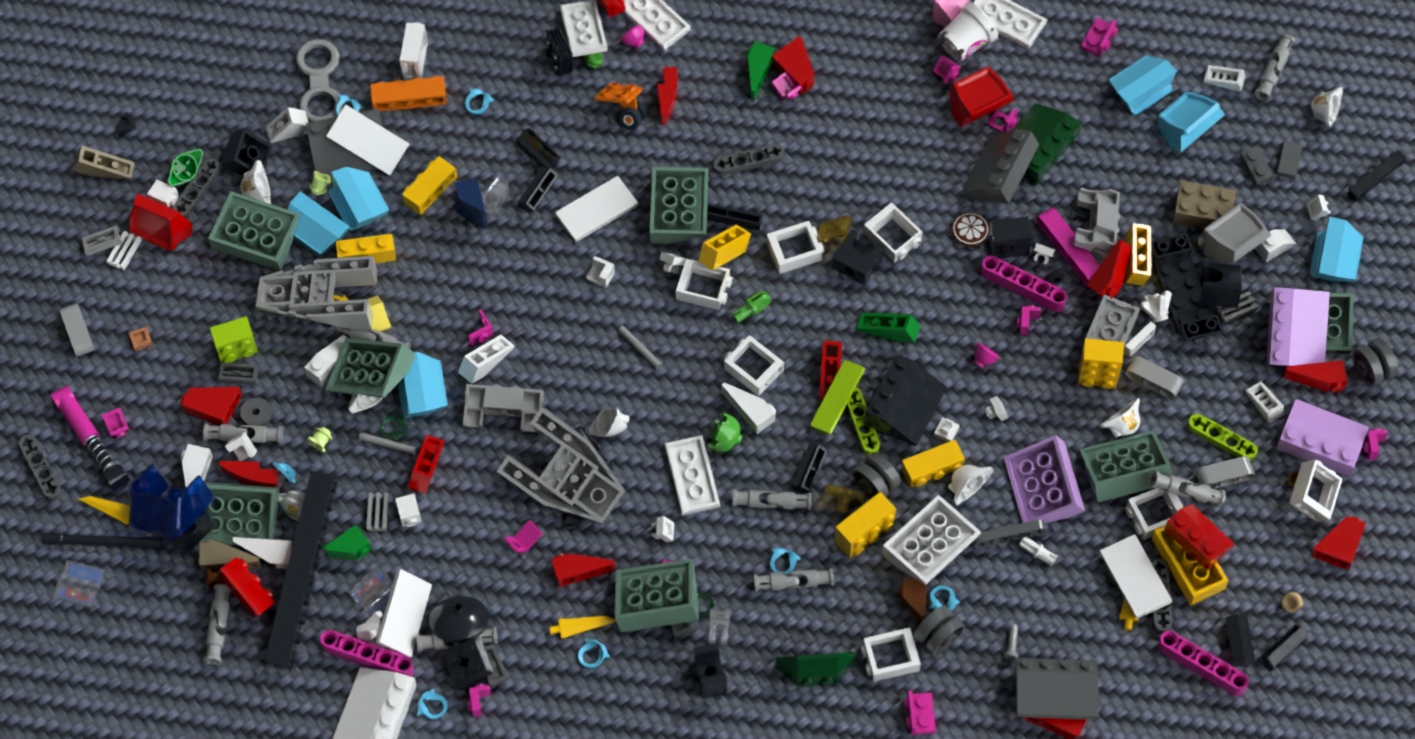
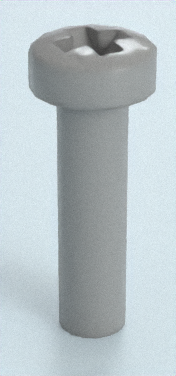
[1004,625,1018,661]

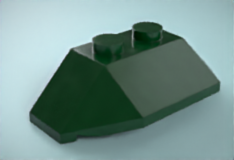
[775,651,856,687]

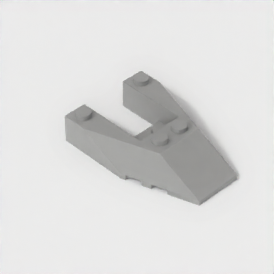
[256,256,378,330]
[497,407,625,523]

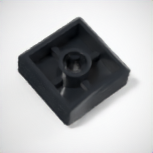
[544,26,573,76]
[442,636,494,691]

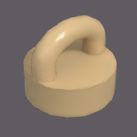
[1282,592,1303,613]

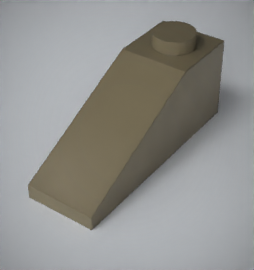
[72,146,135,180]
[199,540,261,572]

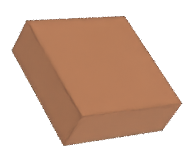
[128,327,153,351]

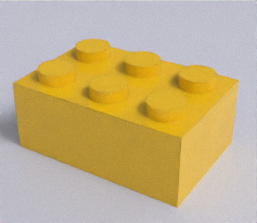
[1078,338,1124,389]
[834,492,896,558]

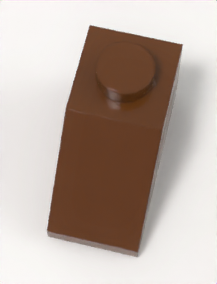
[898,578,927,623]

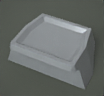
[1203,203,1272,263]

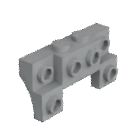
[1074,188,1120,252]
[463,384,544,433]

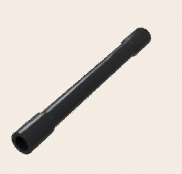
[43,533,163,549]

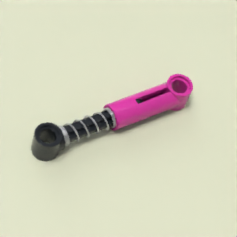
[50,385,130,491]

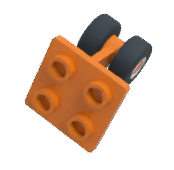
[595,82,648,130]

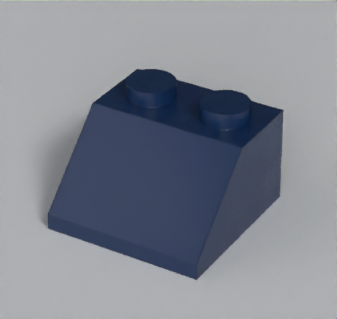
[453,178,488,228]

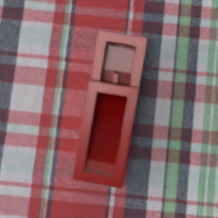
[657,66,678,125]
[219,461,280,487]

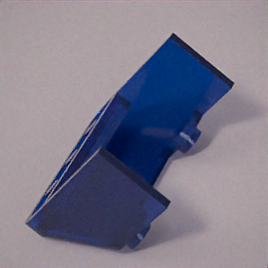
[129,464,215,538]

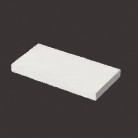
[560,0,608,57]
[622,0,691,51]
[973,0,1047,49]
[326,105,409,175]
[555,176,638,242]
[665,435,720,515]
[1100,535,1172,619]
[376,569,432,658]

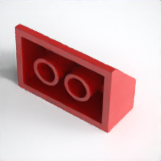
[1164,504,1235,570]
[216,556,275,619]

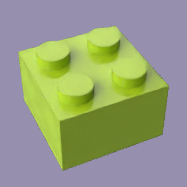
[210,316,258,363]

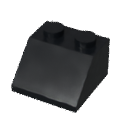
[221,128,272,175]

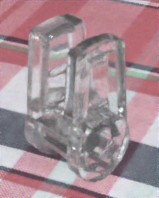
[482,177,509,215]
[709,608,731,647]

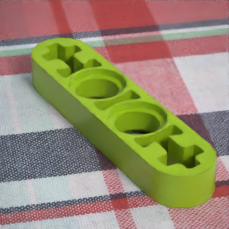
[846,387,880,455]
[1188,414,1258,461]

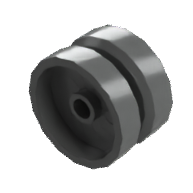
[1352,338,1398,387]
[851,452,901,499]
[914,605,965,656]

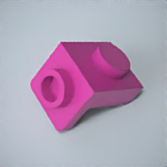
[933,55,961,84]
[770,72,801,101]
[1017,305,1041,336]
[102,408,129,438]
[1363,428,1388,460]
[467,684,491,718]

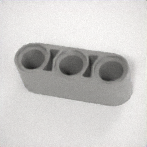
[59,303,95,357]
[1125,356,1184,399]
[1195,456,1255,489]

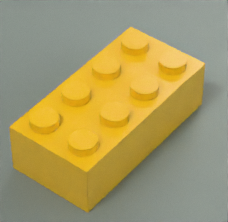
[1152,526,1228,605]

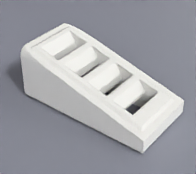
[1204,65,1245,92]
[1245,381,1284,423]

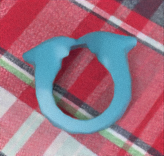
[465,89,494,115]
[334,95,363,117]
[272,461,296,483]
[770,548,801,574]
[929,586,960,611]
[578,639,610,668]
[417,689,447,719]

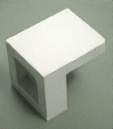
[587,256,615,288]
[225,432,257,461]

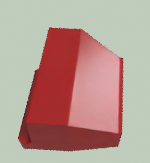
[949,66,1015,128]
[129,193,192,251]

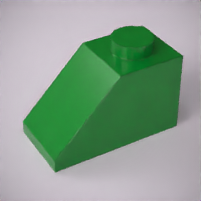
[324,525,371,561]

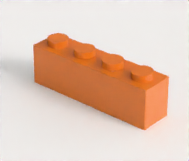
[370,76,447,112]

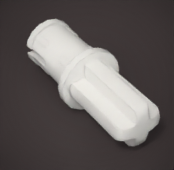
[1019,537,1058,567]

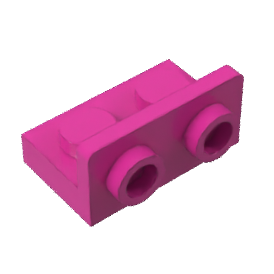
[1081,17,1118,57]
[904,691,936,735]

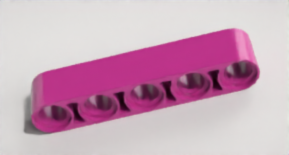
[1036,207,1100,287]
[981,256,1067,312]
[320,630,414,677]
[1158,631,1249,696]

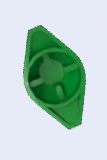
[167,148,204,187]

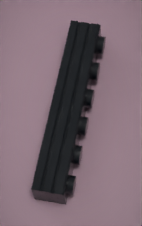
[1347,150,1406,202]
[707,203,763,231]

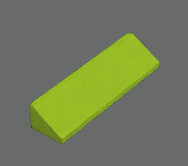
[810,360,865,435]

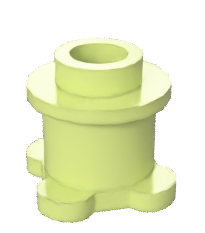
[309,171,332,196]
[307,427,332,453]

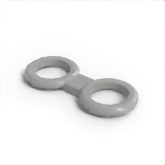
[296,39,343,122]

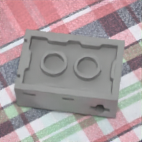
[1082,295,1140,350]

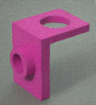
[988,108,1018,133]
[468,309,493,347]
[504,520,543,553]

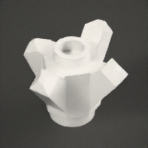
[1140,290,1172,323]
[357,610,385,648]

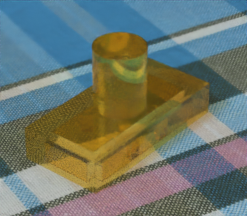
[817,215,852,242]
[825,484,865,513]

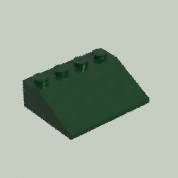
[1012,103,1082,185]

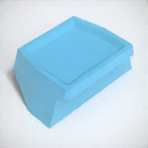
[1109,55,1177,116]
[1158,92,1225,152]
[328,167,389,231]
[288,192,350,257]
[1310,217,1364,282]
[398,352,448,418]

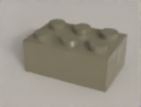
[1173,180,1236,229]

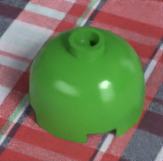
[707,412,742,452]

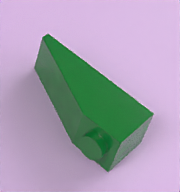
[746,41,775,101]
[856,313,921,343]

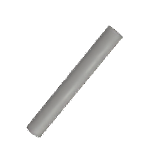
[618,326,662,369]
[359,432,416,455]

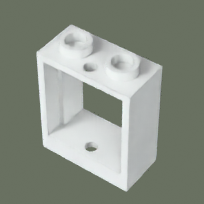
[400,22,428,80]
[863,202,923,263]
[766,221,824,274]
[676,259,733,310]
[724,335,784,396]
[1289,460,1342,522]
[1125,487,1183,540]
[860,628,920,682]

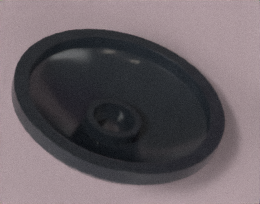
[429,596,489,643]

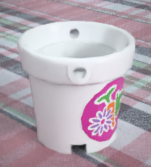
[938,2,998,62]

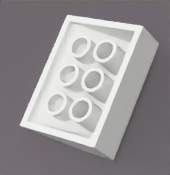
[883,495,981,585]
[333,668,417,739]

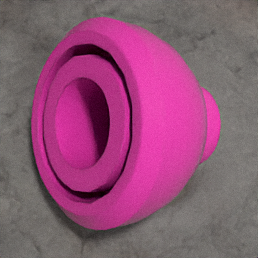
[620,24,645,49]
[974,343,999,368]

